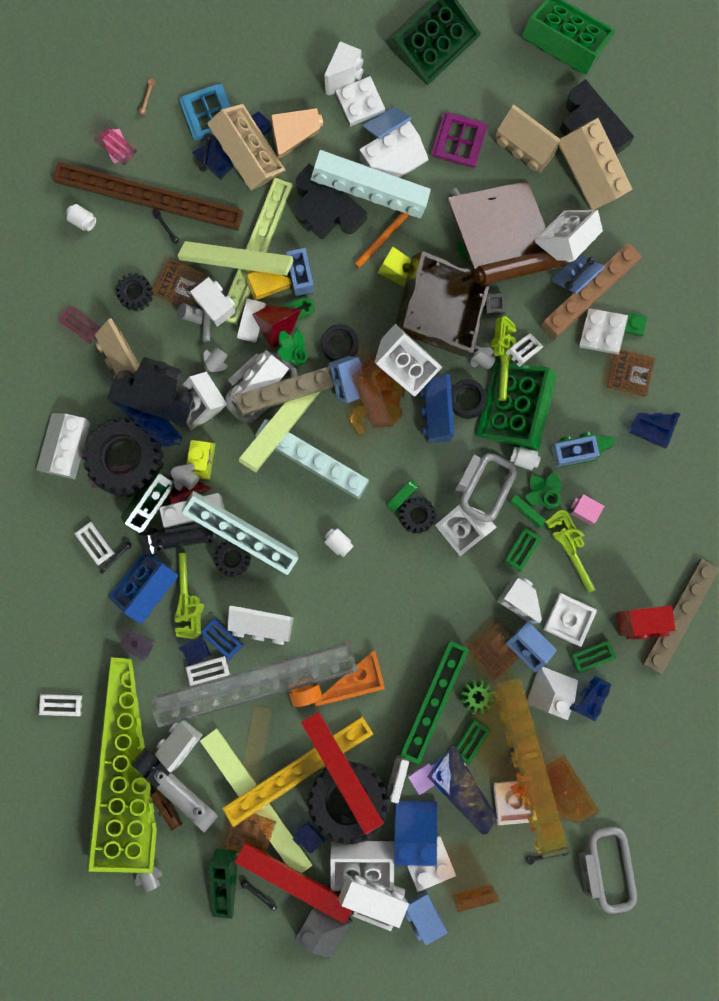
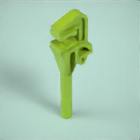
[490,316,516,401]
[545,510,596,593]
[174,553,204,639]

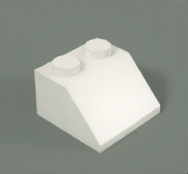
[324,42,363,95]
[177,372,227,430]
[155,720,203,773]

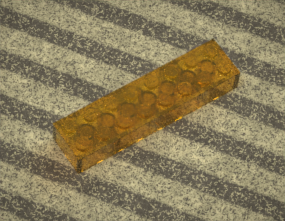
[494,678,568,858]

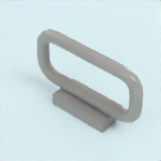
[225,353,298,423]
[453,453,517,522]
[578,827,637,914]

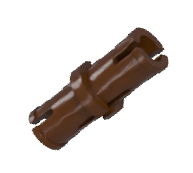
[150,790,183,831]

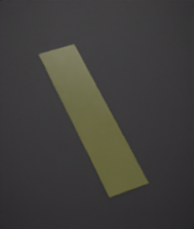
[243,705,272,785]

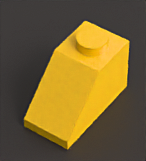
[245,270,293,301]

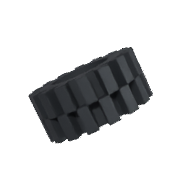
[115,273,153,311]
[399,497,436,534]
[213,540,251,577]

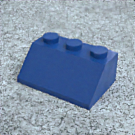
[420,374,454,443]
[108,552,179,624]

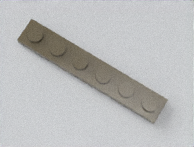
[233,367,334,416]
[642,559,719,674]

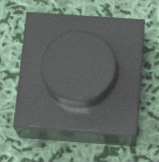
[485,293,506,315]

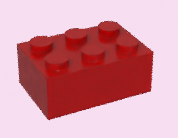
[616,605,676,640]

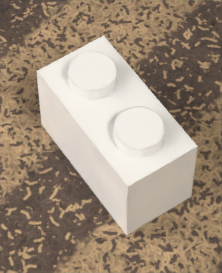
[190,277,236,327]

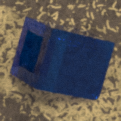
[179,638,211,666]
[292,821,325,853]

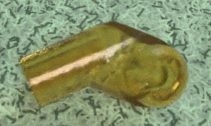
[350,406,367,436]

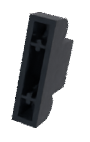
[560,79,634,155]
[294,163,367,239]
[108,357,194,426]

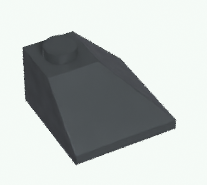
[294,906,353,959]

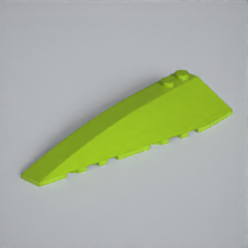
[87,657,157,873]

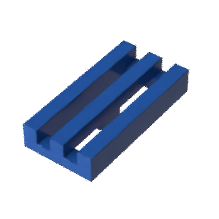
[201,618,244,660]

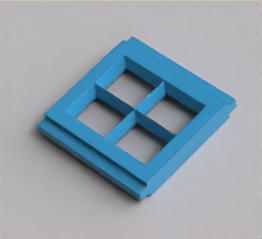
[179,84,230,141]

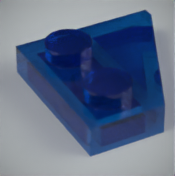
[629,412,680,449]
[569,676,612,722]

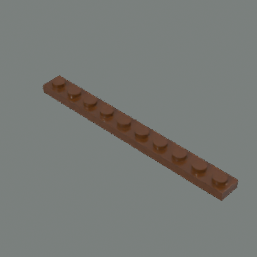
[53,162,244,231]

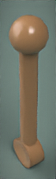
[139,78,156,115]

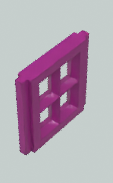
[431,113,488,168]

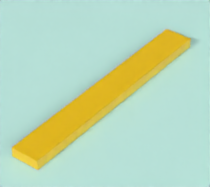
[222,717,374,827]

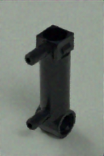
[139,524,218,554]

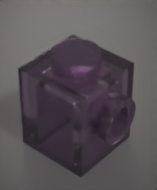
[121,630,156,660]

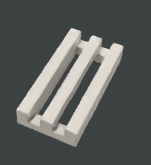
[506,333,543,367]
[74,522,115,566]
[185,656,230,687]
[39,694,83,716]

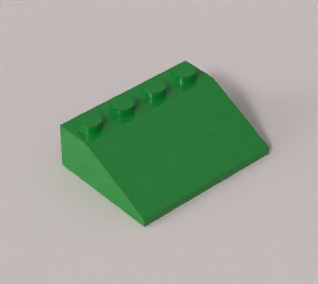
[521,0,616,75]
[476,362,557,451]

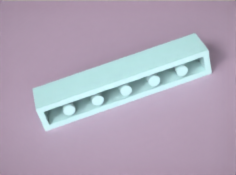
[311,150,431,219]
[255,419,369,500]
[182,491,299,575]

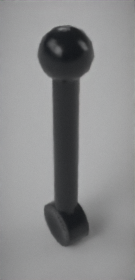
[199,134,212,172]
[153,211,179,244]
[564,257,594,289]
[99,541,132,574]
[526,848,569,865]
[241,880,277,911]

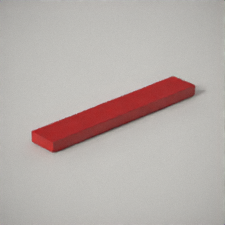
[301,712,384,835]
[235,842,352,924]

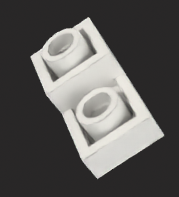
[237,299,266,343]

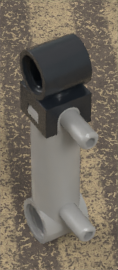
[130,748,219,833]

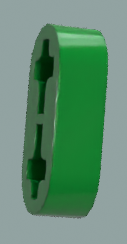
[281,297,315,321]
[386,479,419,513]

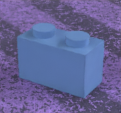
[286,248,314,296]
[329,356,368,403]
[551,436,600,468]
[506,621,557,672]
[405,890,448,945]

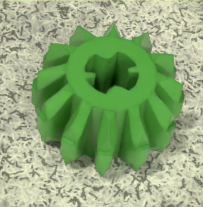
[460,680,495,714]

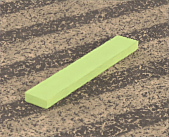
[178,241,293,276]
[239,392,320,472]

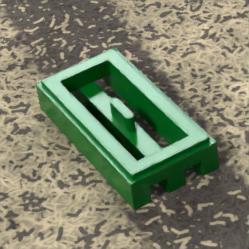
[509,495,546,529]
[503,527,541,572]
[570,639,617,673]
[452,719,491,765]

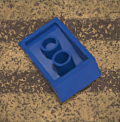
[394,801,437,867]

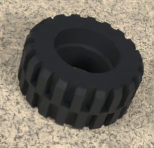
[82,418,164,497]
[307,761,388,844]

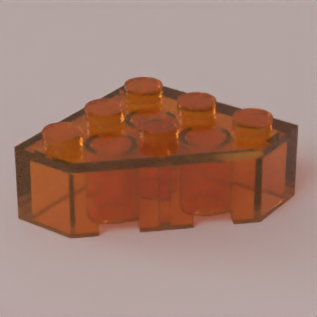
[353,353,405,428]
[511,755,599,824]

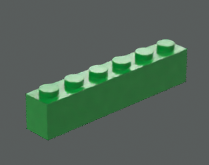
[399,641,469,765]

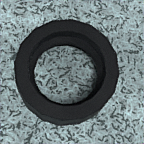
[321,324,359,362]
[451,379,487,419]

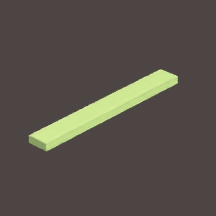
[226,177,293,326]
[200,728,313,873]

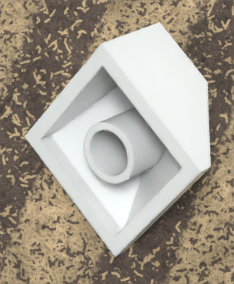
[435,504,497,556]
[525,667,578,720]

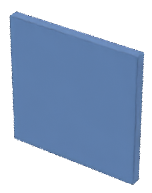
[363,106,411,139]
[551,255,605,294]

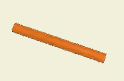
[354,212,409,269]

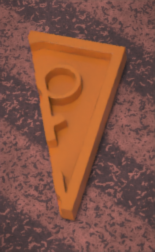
[315,651,385,707]

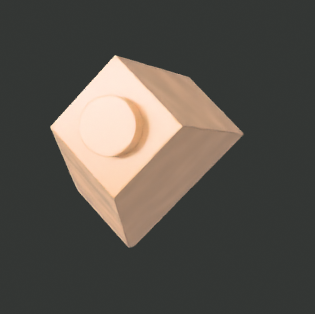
[271,108,323,159]

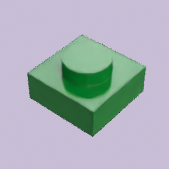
[624,312,647,337]

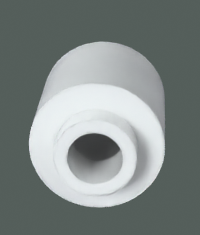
[66,204,96,231]
[510,446,541,471]
[324,528,354,557]

